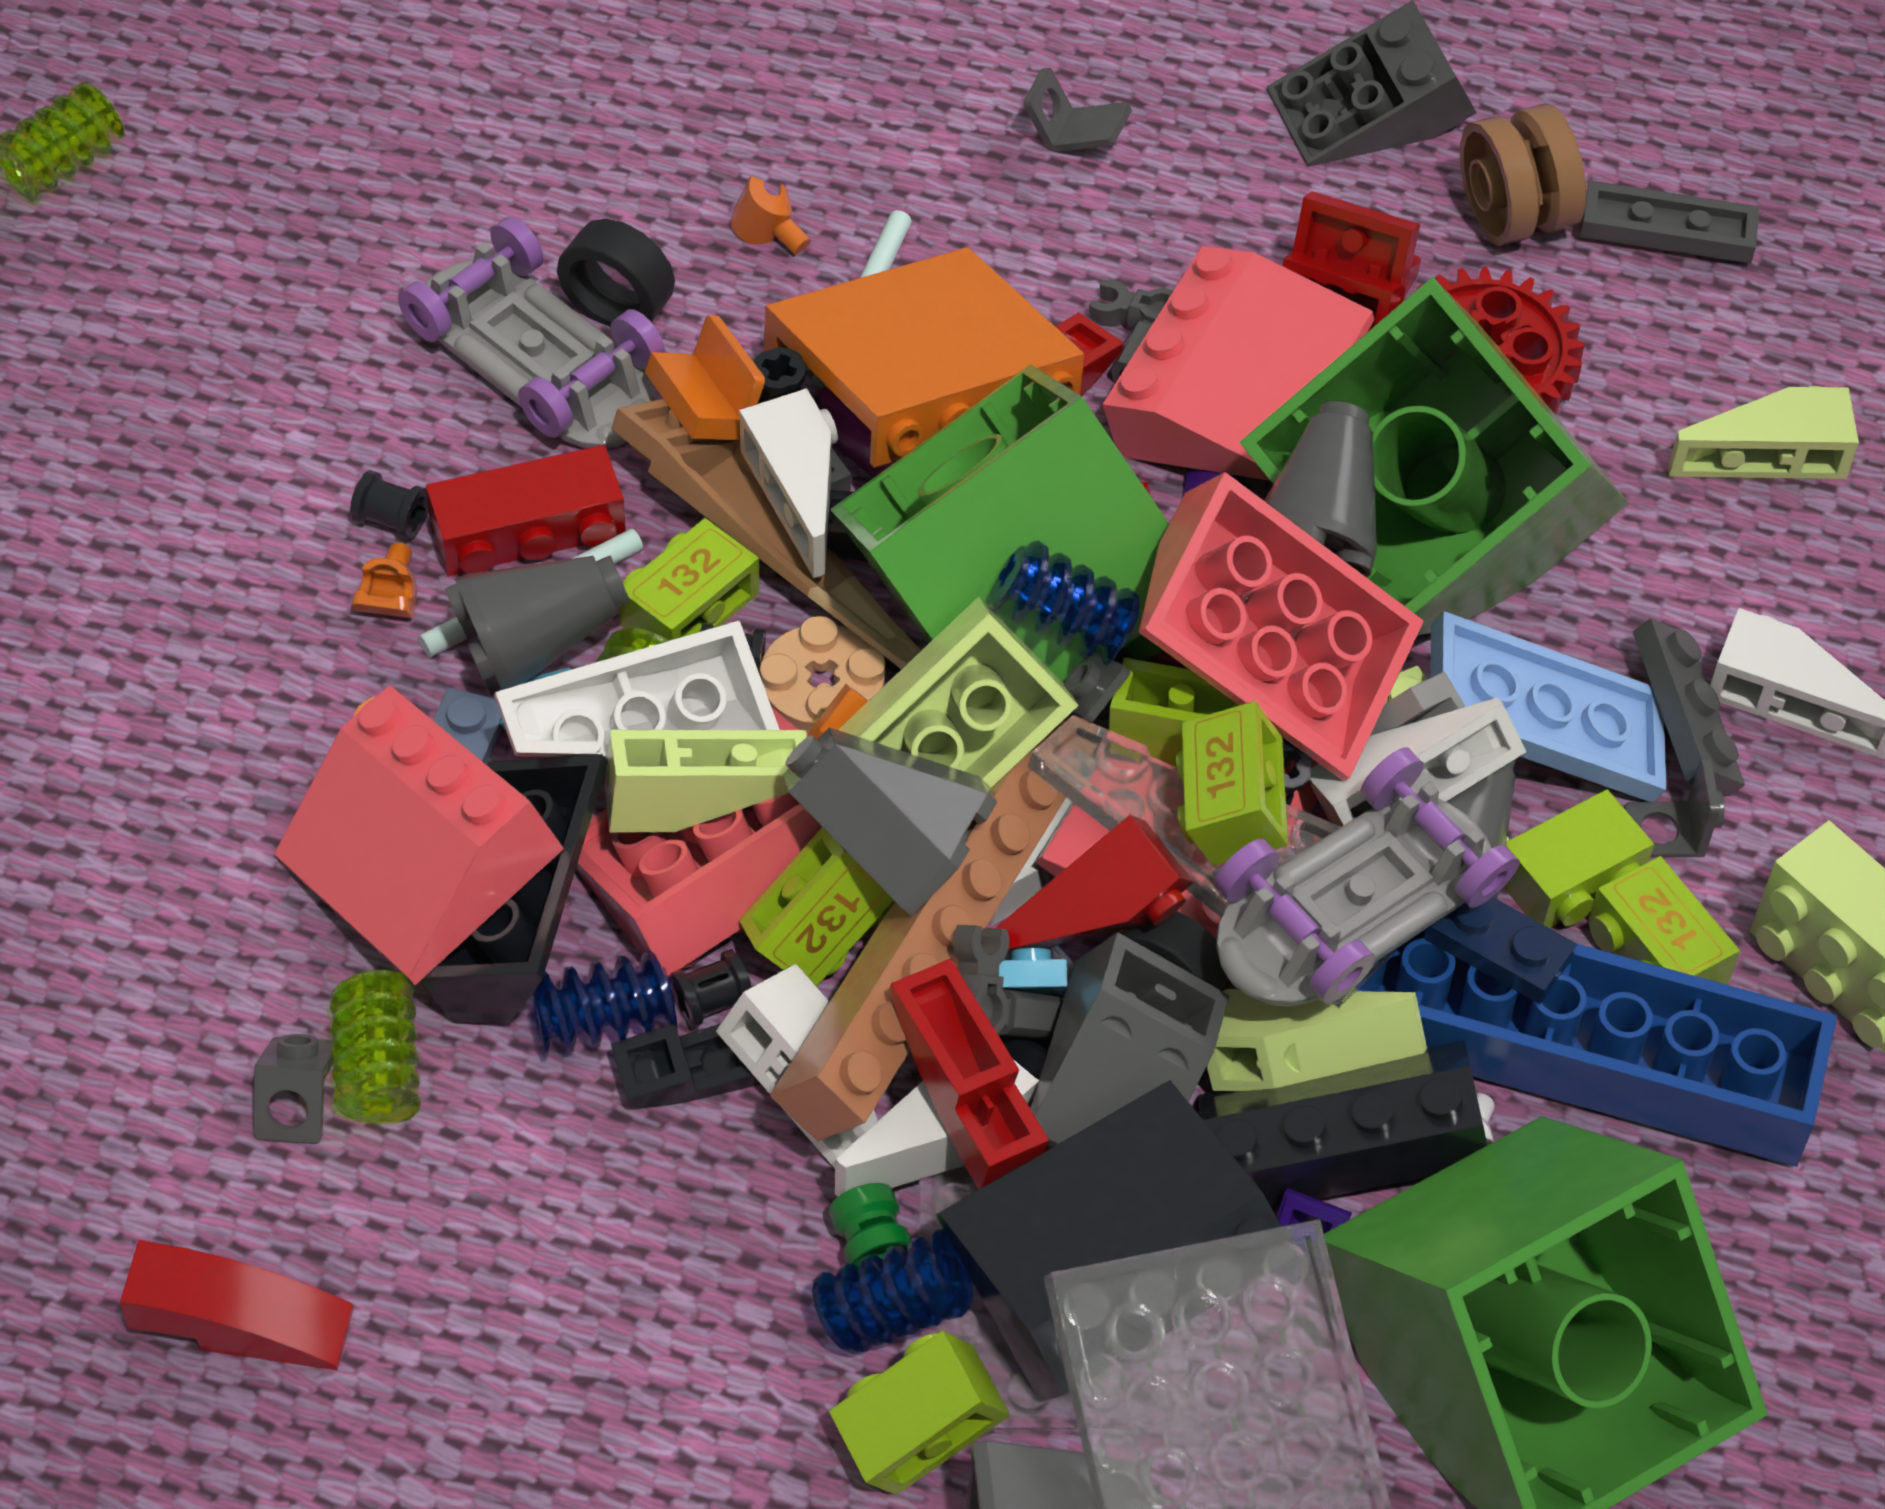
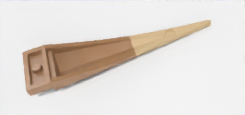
[611,399,922,670]

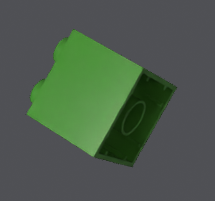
[1240,277,1629,635]
[830,364,1169,684]
[1315,1116,1768,1509]

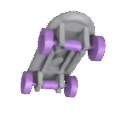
[398,216,665,449]
[1214,747,1520,1007]

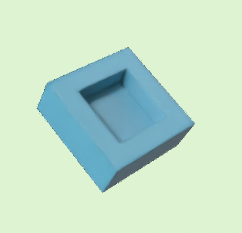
[998,948,1067,995]

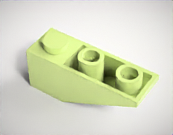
[1207,989,1427,1091]

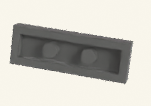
[1580,180,1759,263]
[1633,618,1745,797]

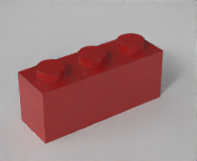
[426,444,626,577]

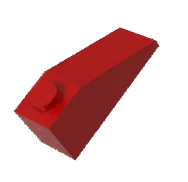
[981,815,1194,957]

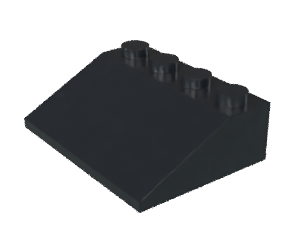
[935,1080,1298,1402]

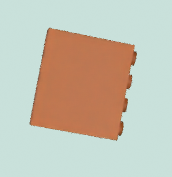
[763,247,1084,468]

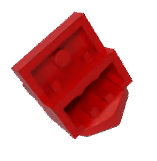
[1282,191,1421,331]

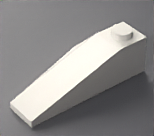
[494,620,780,758]

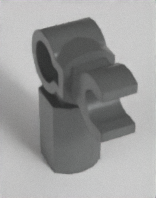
[1089,280,1173,383]
[953,925,1063,1040]

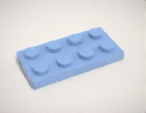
[1430,611,1666,802]

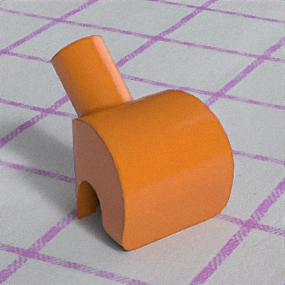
[731,176,811,256]
[351,543,417,619]

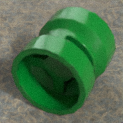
[829,1183,915,1279]

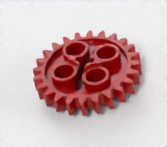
[1417,267,1584,415]

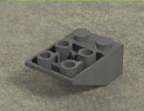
[1267,0,1477,167]
[1031,932,1230,1147]

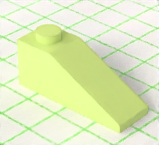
[1668,386,1859,479]
[604,730,807,833]

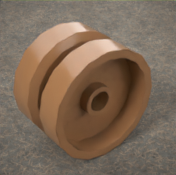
[1460,103,1586,246]

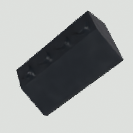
[421,754,608,1023]
[1199,1040,1488,1208]

